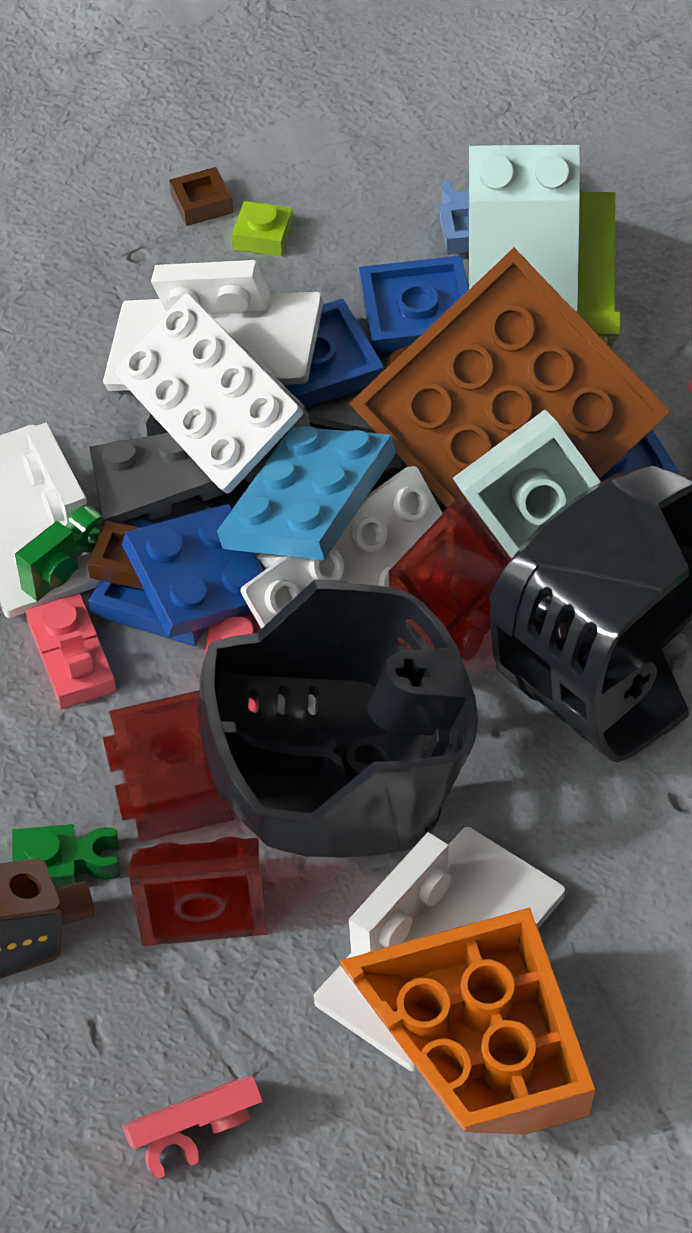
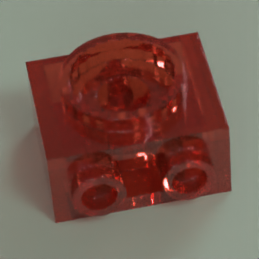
[102,690,235,842]

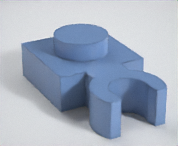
[439,179,469,254]

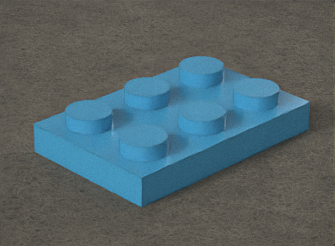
[217,426,396,560]

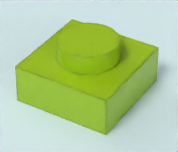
[231,201,294,256]

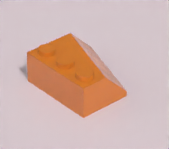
[340,907,595,1135]

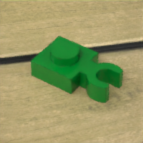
[15,504,103,601]
[12,824,120,888]

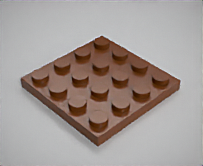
[349,247,671,569]

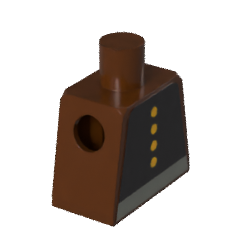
[0,858,94,979]

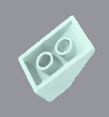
[469,145,580,311]
[453,410,601,559]

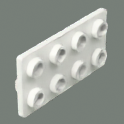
[103,260,324,391]
[114,294,305,493]
[0,422,100,618]
[241,466,466,629]
[314,827,565,1071]

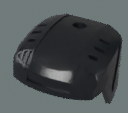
[489,466,692,763]
[197,580,478,858]

